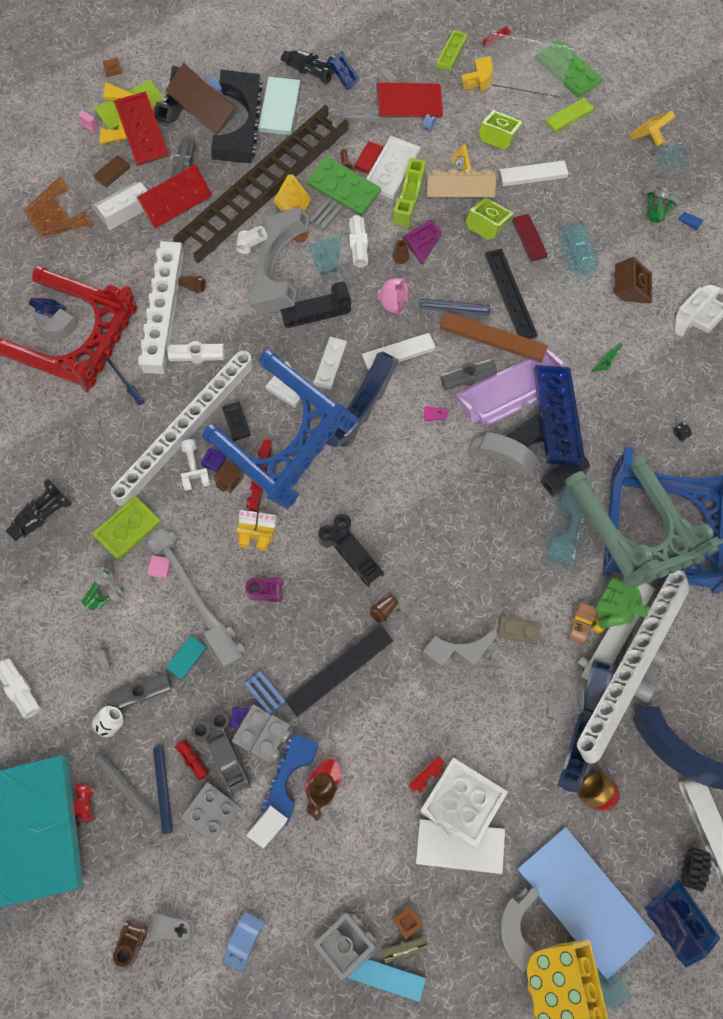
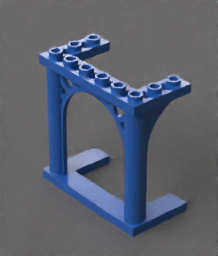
[602,446,723,594]

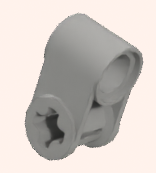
[149,913,195,941]

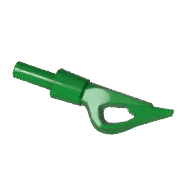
[592,343,623,372]

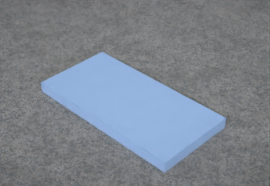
[517,827,655,980]

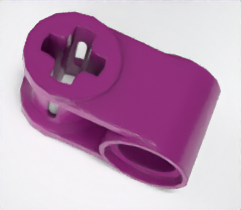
[245,578,284,602]

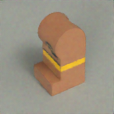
[568,602,597,645]

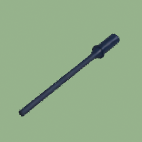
[97,346,144,405]

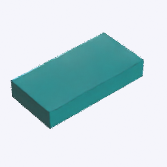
[166,636,207,681]

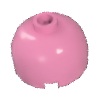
[378,278,408,314]

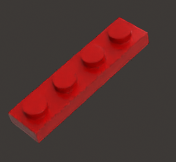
[246,439,273,513]

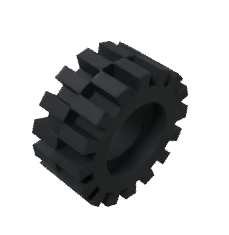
[681,847,712,892]

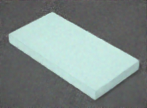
[258,77,301,135]

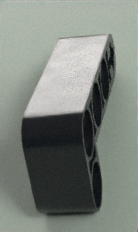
[280,282,351,328]

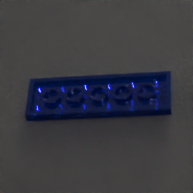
[533,365,586,466]

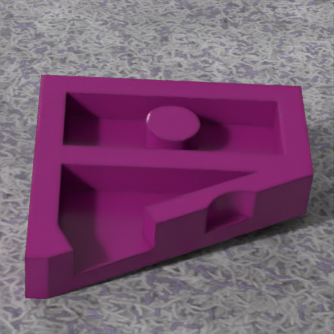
[403,220,441,265]

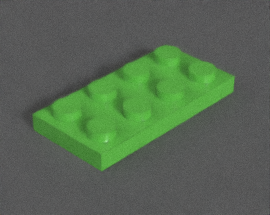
[535,40,603,99]
[306,156,381,217]

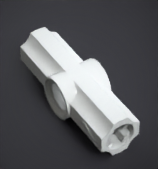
[349,215,368,268]
[168,341,225,364]
[0,659,41,719]

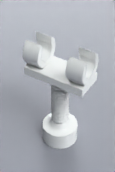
[181,439,210,491]

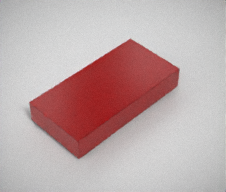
[354,141,383,174]

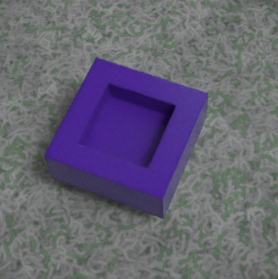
[201,447,227,472]
[230,707,250,729]

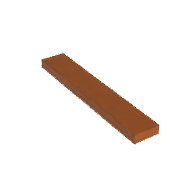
[440,312,548,363]

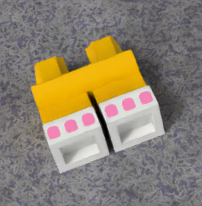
[237,510,278,551]

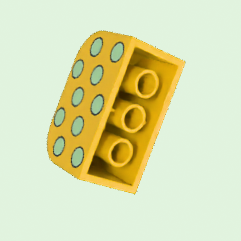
[527,939,608,1019]

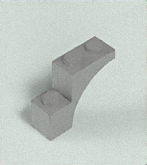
[422,630,498,670]

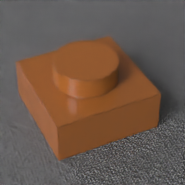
[102,58,122,77]
[393,906,423,939]

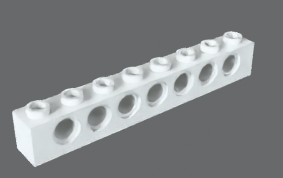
[138,241,184,374]

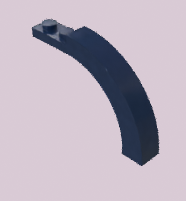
[633,707,723,790]

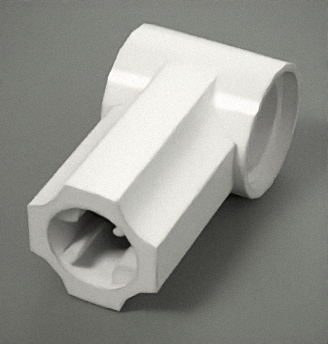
[235,226,267,254]

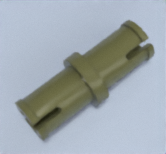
[382,936,428,964]

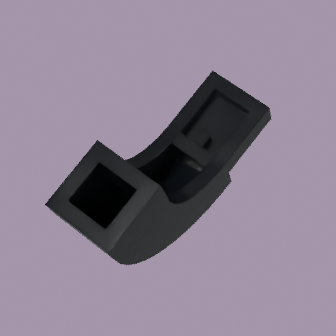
[154,65,184,123]

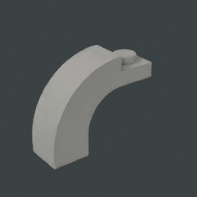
[469,433,539,475]
[499,888,540,973]

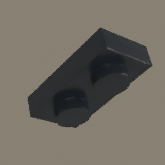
[222,401,251,441]

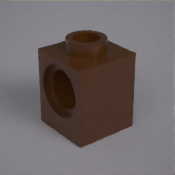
[214,460,244,494]

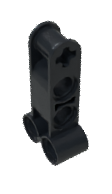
[318,514,384,587]

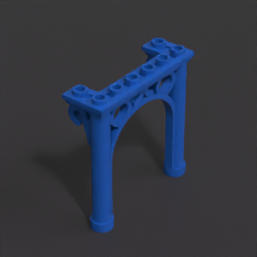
[202,350,359,509]

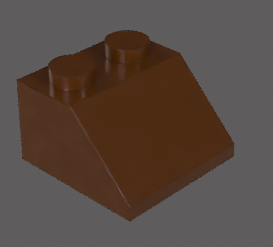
[614,257,652,304]

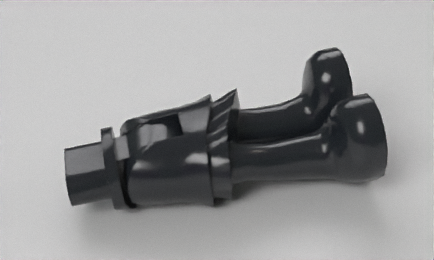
[281,49,338,84]
[5,478,72,541]

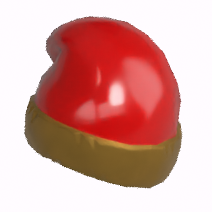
[577,770,620,811]

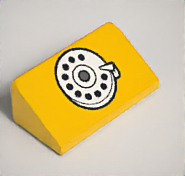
[452,144,471,172]

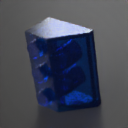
[644,880,721,968]

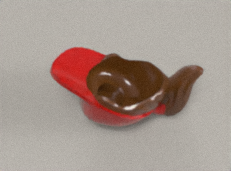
[305,759,342,821]

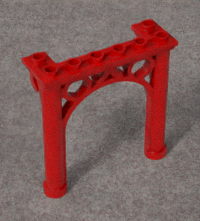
[0,265,137,392]

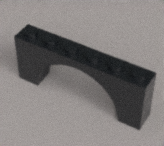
[211,69,263,163]

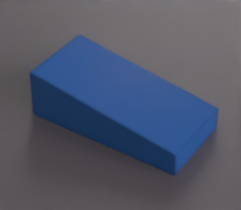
[678,211,703,231]

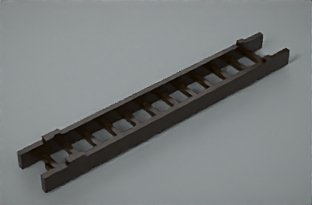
[173,105,349,264]

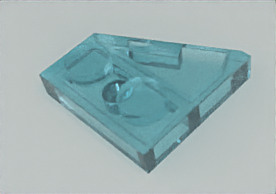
[309,235,341,276]

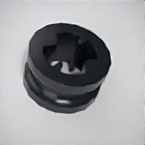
[673,422,692,441]

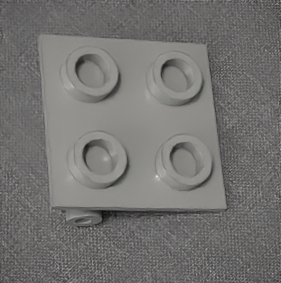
[181,782,240,843]

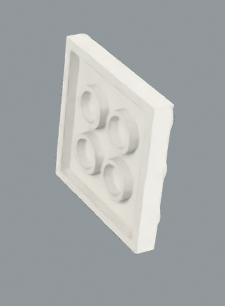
[420,758,508,848]

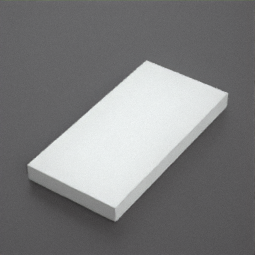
[366,136,421,199]
[416,819,505,874]

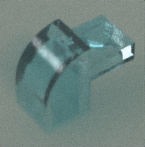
[600,975,632,1010]

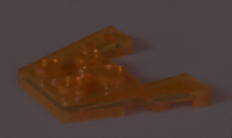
[23,176,94,238]

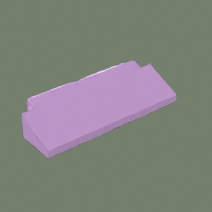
[455,349,565,425]

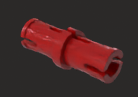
[175,739,209,781]

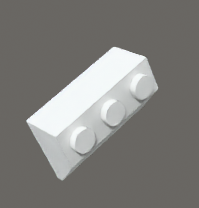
[92,182,147,230]

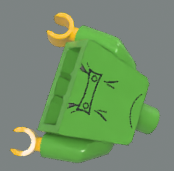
[591,577,650,634]

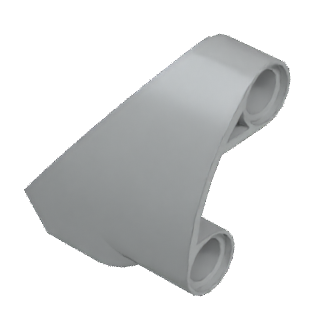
[617,632,669,702]

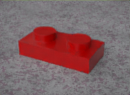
[407,756,445,794]

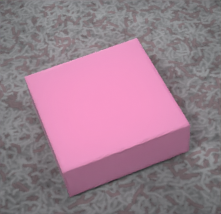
[79,110,98,133]
[147,555,171,579]

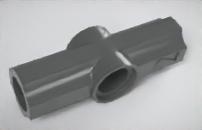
[171,137,196,177]
[440,359,497,390]
[107,673,172,710]

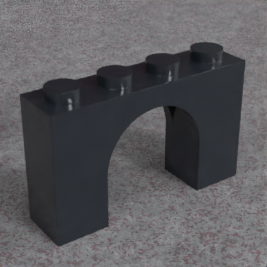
[507,411,591,497]

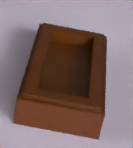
[94,155,131,188]

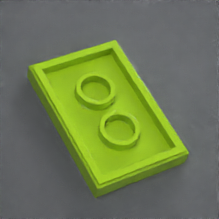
[92,496,162,561]

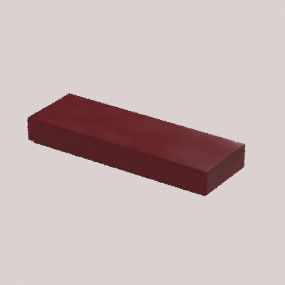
[512,213,548,262]

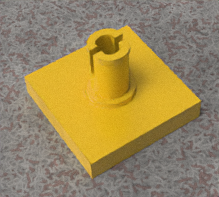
[629,110,675,146]
[273,174,311,212]

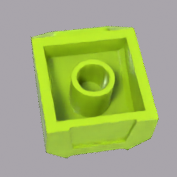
[478,110,523,150]
[466,197,514,240]

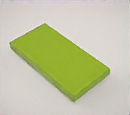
[94,80,164,130]

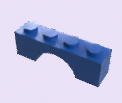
[261,734,319,826]

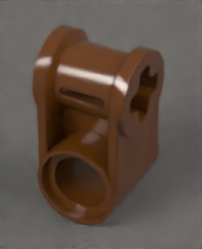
[113,920,148,968]

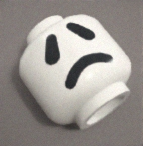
[92,706,124,737]

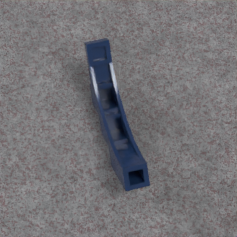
[326,351,399,447]
[557,659,615,793]

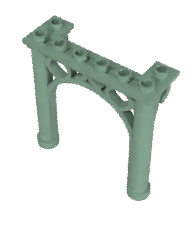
[565,455,723,588]

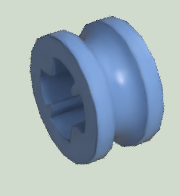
[422,114,436,132]

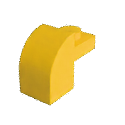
[461,56,493,92]

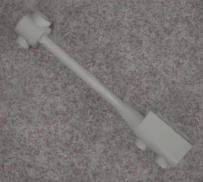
[146,529,246,673]

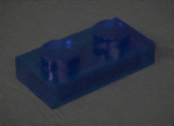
[328,51,360,90]
[29,298,66,315]

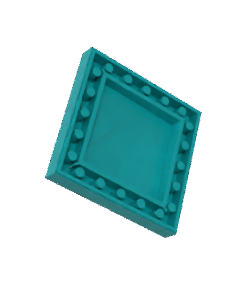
[0,755,84,909]

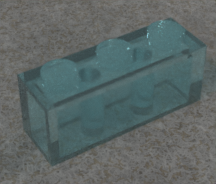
[559,221,599,278]

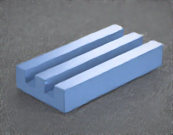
[244,671,286,715]

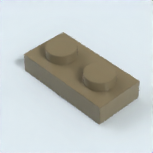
[498,616,541,645]

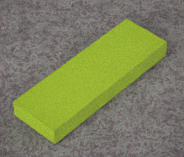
[436,30,468,72]
[545,97,594,133]

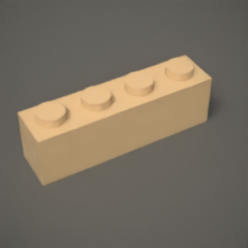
[426,169,496,197]

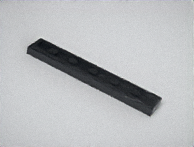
[485,248,538,339]
[285,625,394,717]

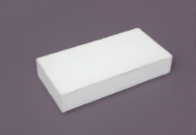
[246,806,288,849]

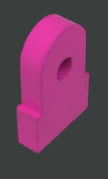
[424,407,447,422]

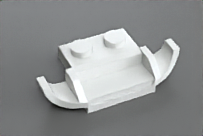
[675,285,723,337]

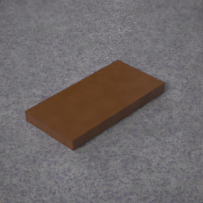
[165,63,236,135]

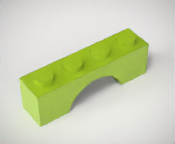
[393,157,426,228]

